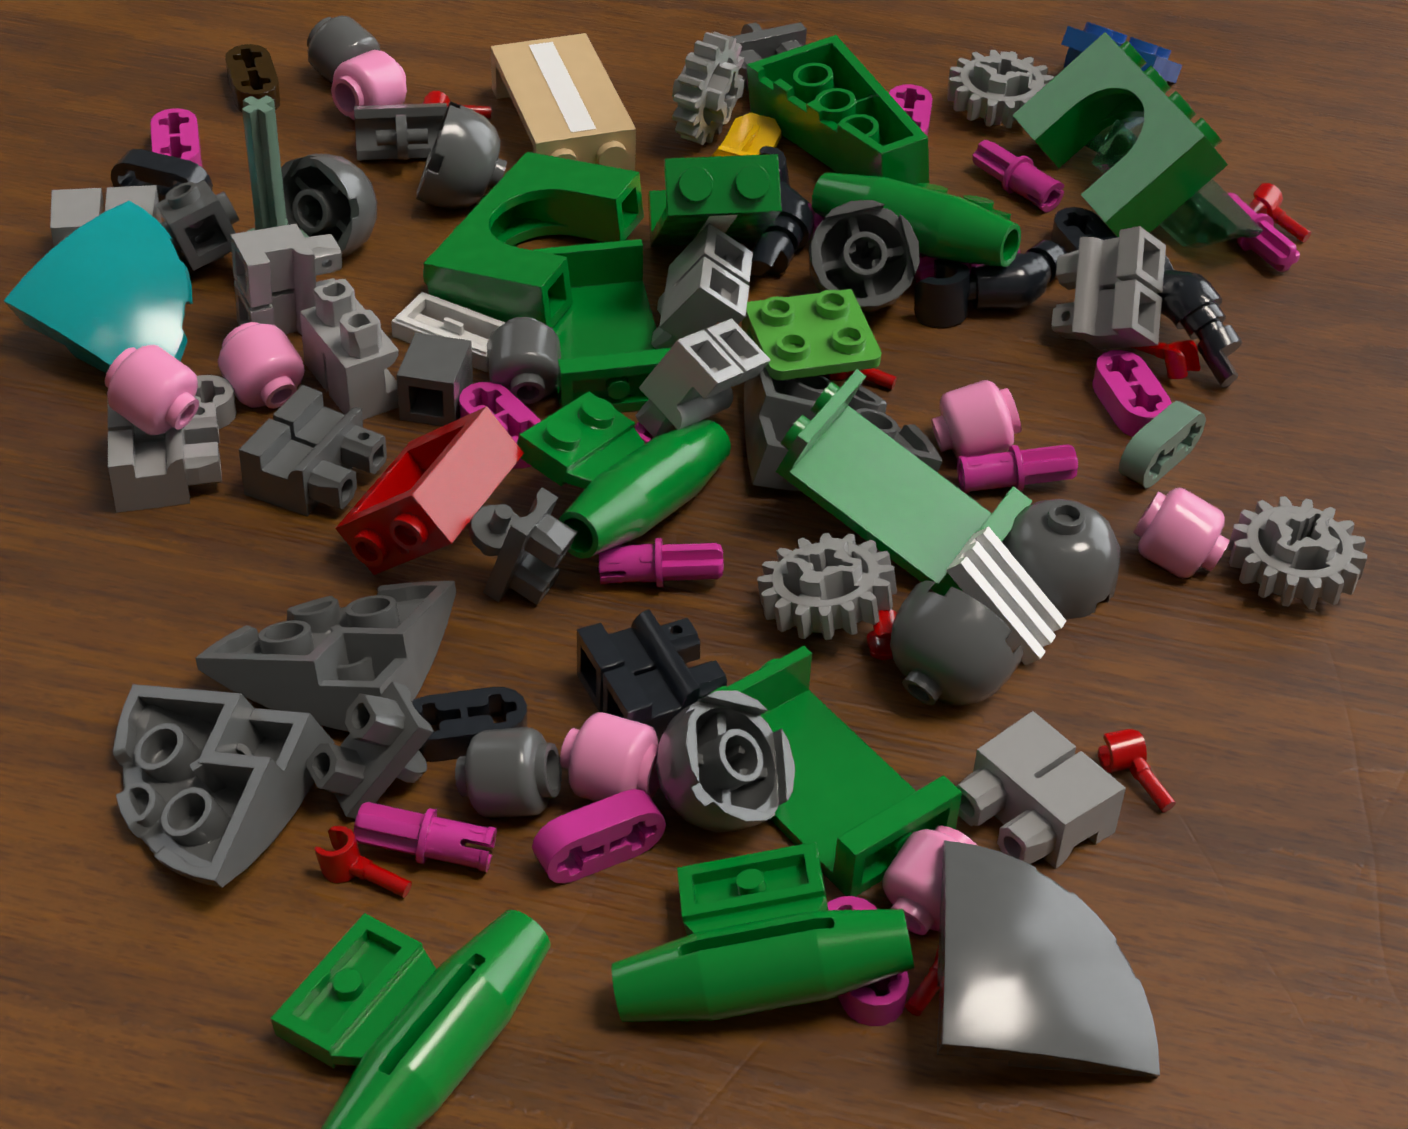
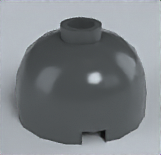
[416,101,507,210]
[281,154,377,258]
[808,200,920,313]
[1002,499,1120,619]
[890,580,1024,706]
[655,691,795,833]

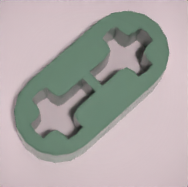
[1119,401,1206,488]

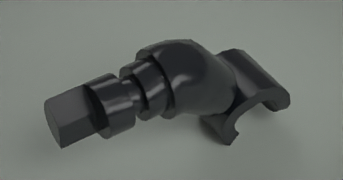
[751,146,814,276]
[914,240,1067,327]
[1156,255,1242,387]

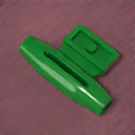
[812,173,1021,267]
[517,391,731,558]
[611,842,915,1022]
[270,910,551,1129]

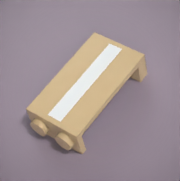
[491,33,636,171]

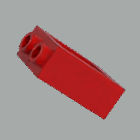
[335,406,524,575]

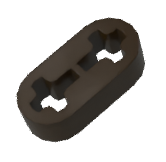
[225,44,280,112]

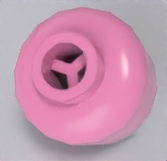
[331,50,407,121]
[217,322,305,408]
[104,345,199,436]
[931,380,1022,459]
[1133,488,1230,579]
[560,712,660,802]
[882,826,978,935]

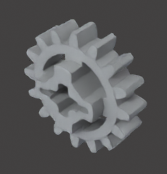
[672,32,744,145]
[947,50,1054,128]
[1228,496,1368,609]
[757,533,897,640]

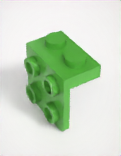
[741,289,882,380]

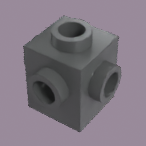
[156,180,239,271]

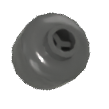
[307,15,380,84]
[487,317,561,404]
[455,727,562,819]

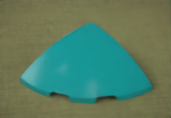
[4,201,193,373]

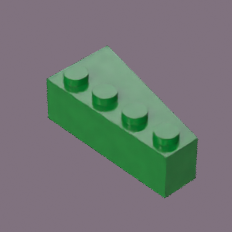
[746,35,929,185]

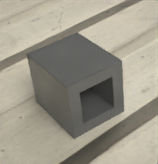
[396,332,473,426]

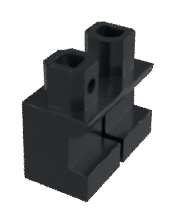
[577,609,727,745]

